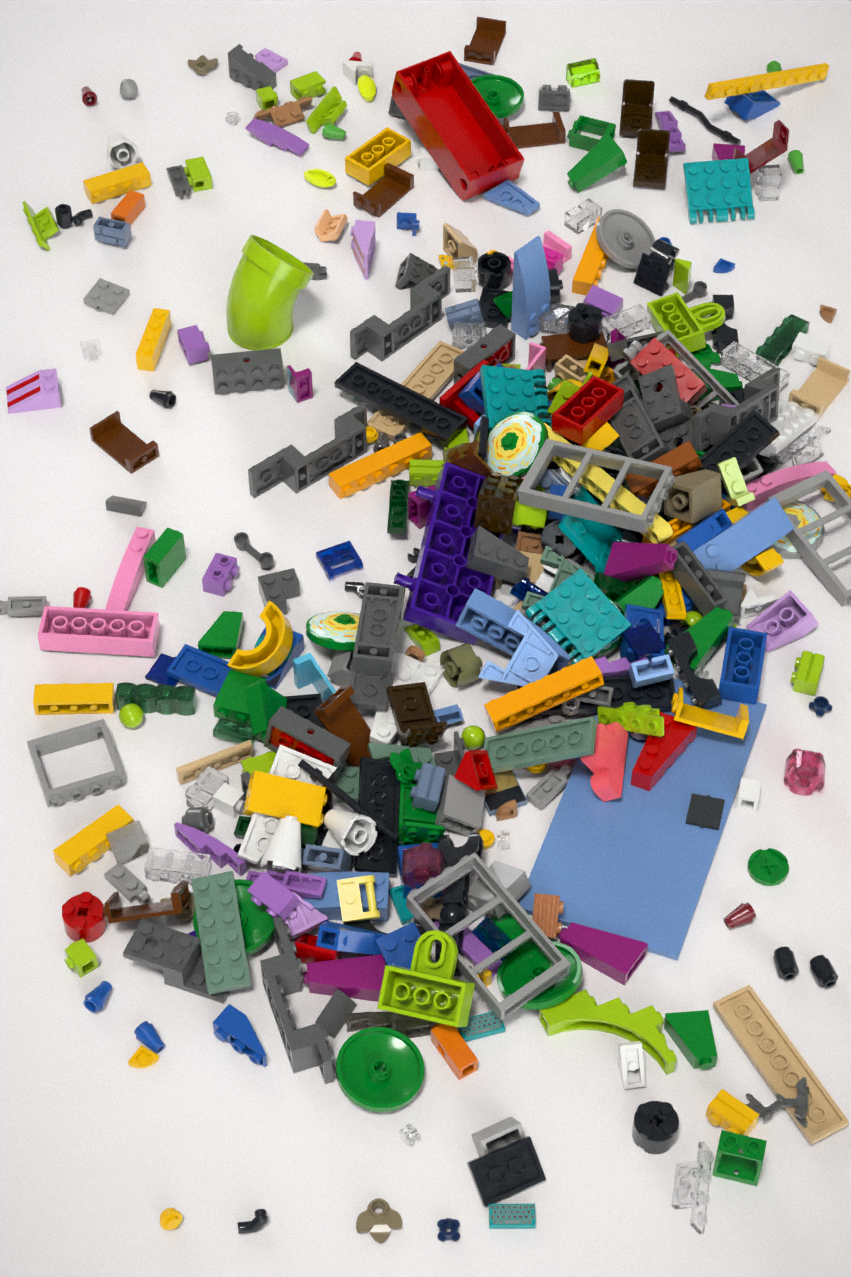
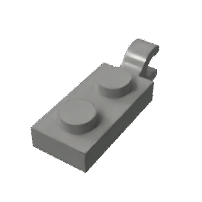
[0,596,47,616]
[526,764,572,810]
[104,862,151,905]

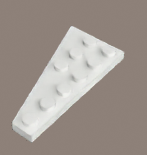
[764,397,819,455]
[369,650,444,744]
[237,745,337,864]

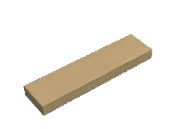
[176,740,254,785]

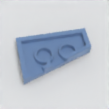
[484,179,540,216]

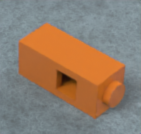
[111,190,146,225]
[431,1023,478,1080]

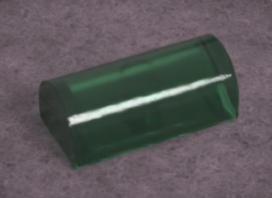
[213,718,256,744]

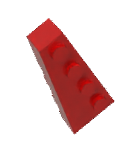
[631,712,697,791]

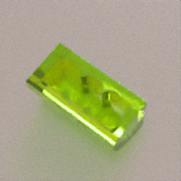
[566,58,600,88]

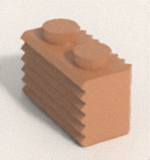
[532,893,564,939]

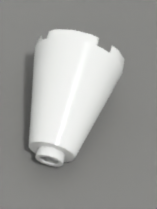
[107,132,139,169]
[324,809,377,856]
[260,816,302,873]

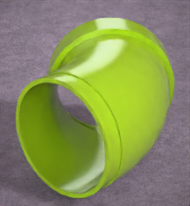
[226,234,314,351]

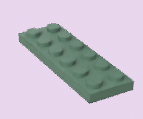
[484,716,597,773]
[191,871,251,995]

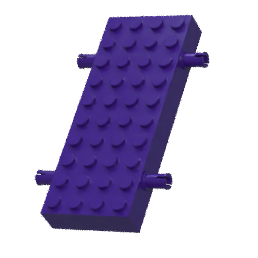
[393,462,522,645]

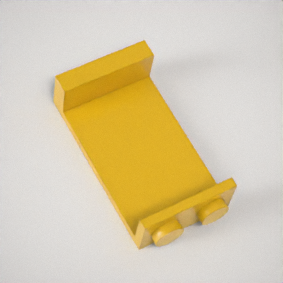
[671,687,749,739]
[243,770,327,829]

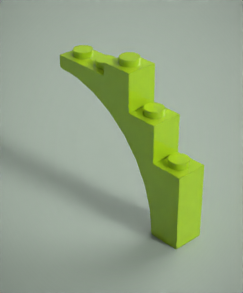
[539,989,677,1075]

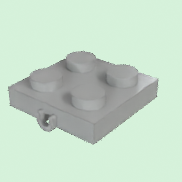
[83,278,130,315]

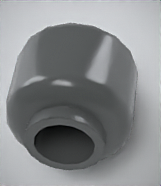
[182,807,214,833]

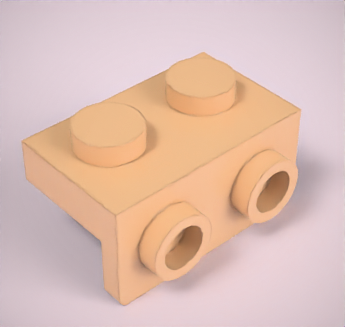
[314,209,348,242]

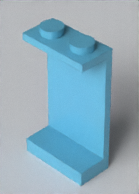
[293,653,336,701]

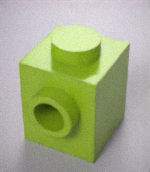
[256,86,278,111]
[64,938,98,978]

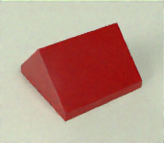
[454,750,498,791]
[295,933,343,964]

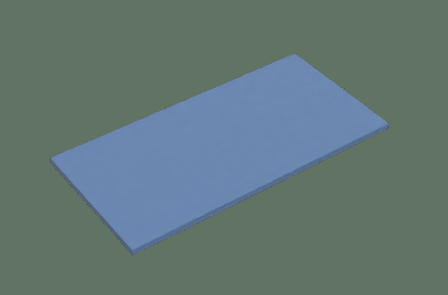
[518,678,767,961]

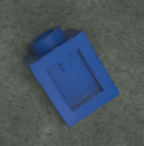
[397,212,420,236]

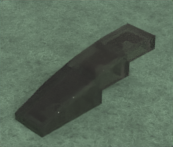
[345,1012,436,1038]

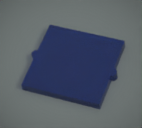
[622,622,666,659]
[145,653,179,690]

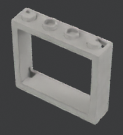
[27,719,126,808]

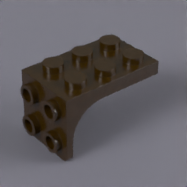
[619,79,655,137]
[633,128,670,189]
[474,472,524,534]
[386,682,448,748]

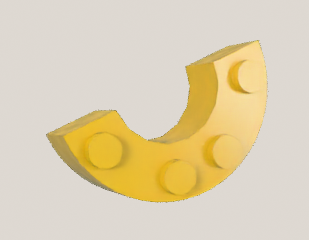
[726,505,784,577]
[227,601,293,677]

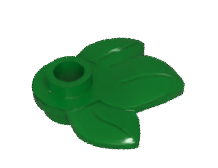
[691,343,720,368]
[390,748,423,785]

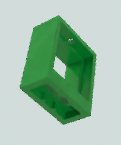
[567,115,616,151]
[712,1130,767,1186]

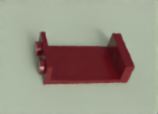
[733,120,789,174]

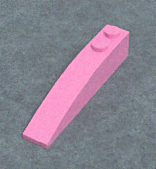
[742,461,837,512]
[105,527,156,611]

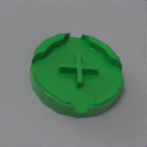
[748,848,789,886]

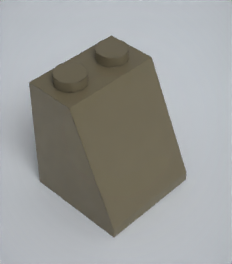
[664,469,722,524]

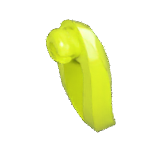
[358,75,376,101]
[304,169,336,188]

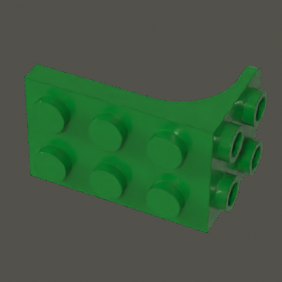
[398,783,445,845]

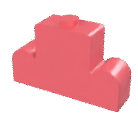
[580,722,628,802]

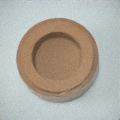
[405,645,425,662]

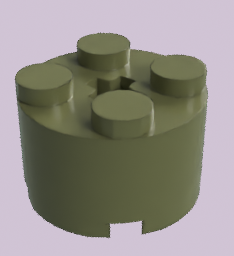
[440,643,483,688]

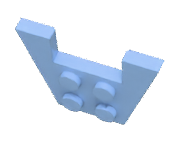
[478,609,559,687]

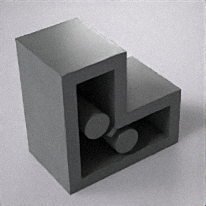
[258,568,300,615]

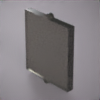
[685,793,725,831]
[106,820,151,864]

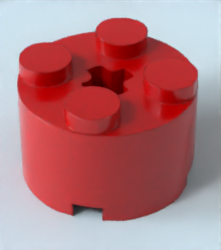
[62,892,107,943]

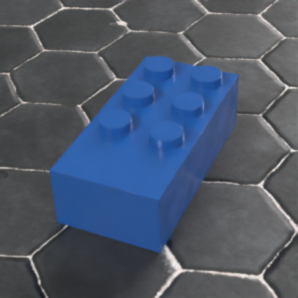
[718,627,768,705]

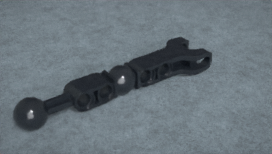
[435,833,483,962]

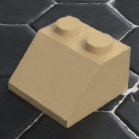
[443,223,478,269]

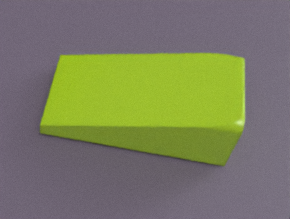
[404,624,441,657]

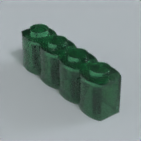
[755,314,810,368]
[115,682,197,716]

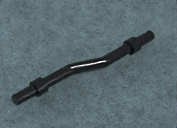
[669,96,741,145]
[298,759,399,842]

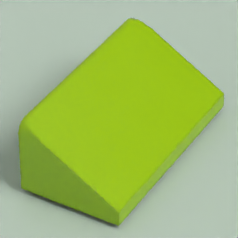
[672,258,692,294]

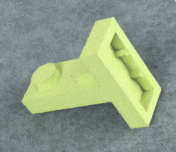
[717,457,755,506]

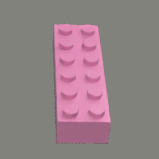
[38,606,160,657]

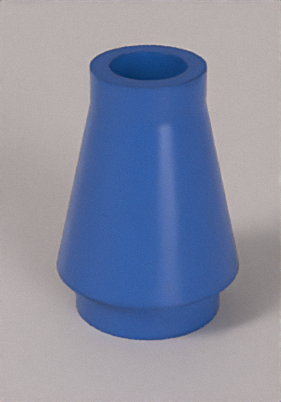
[83,981,113,1013]
[134,1021,165,1054]

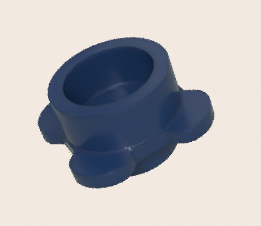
[809,696,832,717]
[437,1218,460,1242]

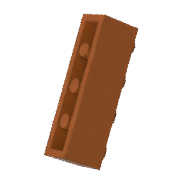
[625,441,703,497]

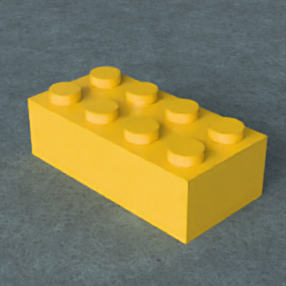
[345,127,411,186]

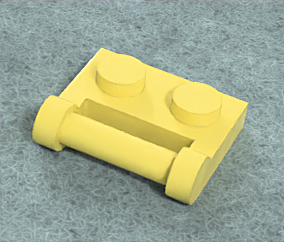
[337,875,381,923]

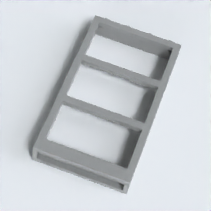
[613,330,739,453]
[517,439,675,533]
[766,470,851,607]
[406,852,571,1021]

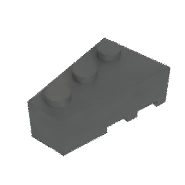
[228,44,277,91]
[466,526,529,585]

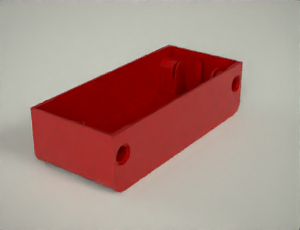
[392,51,525,201]

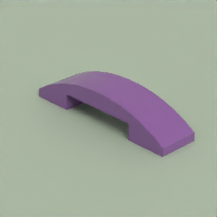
[433,920,501,977]

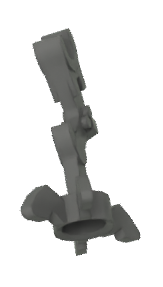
[745,1077,810,1128]

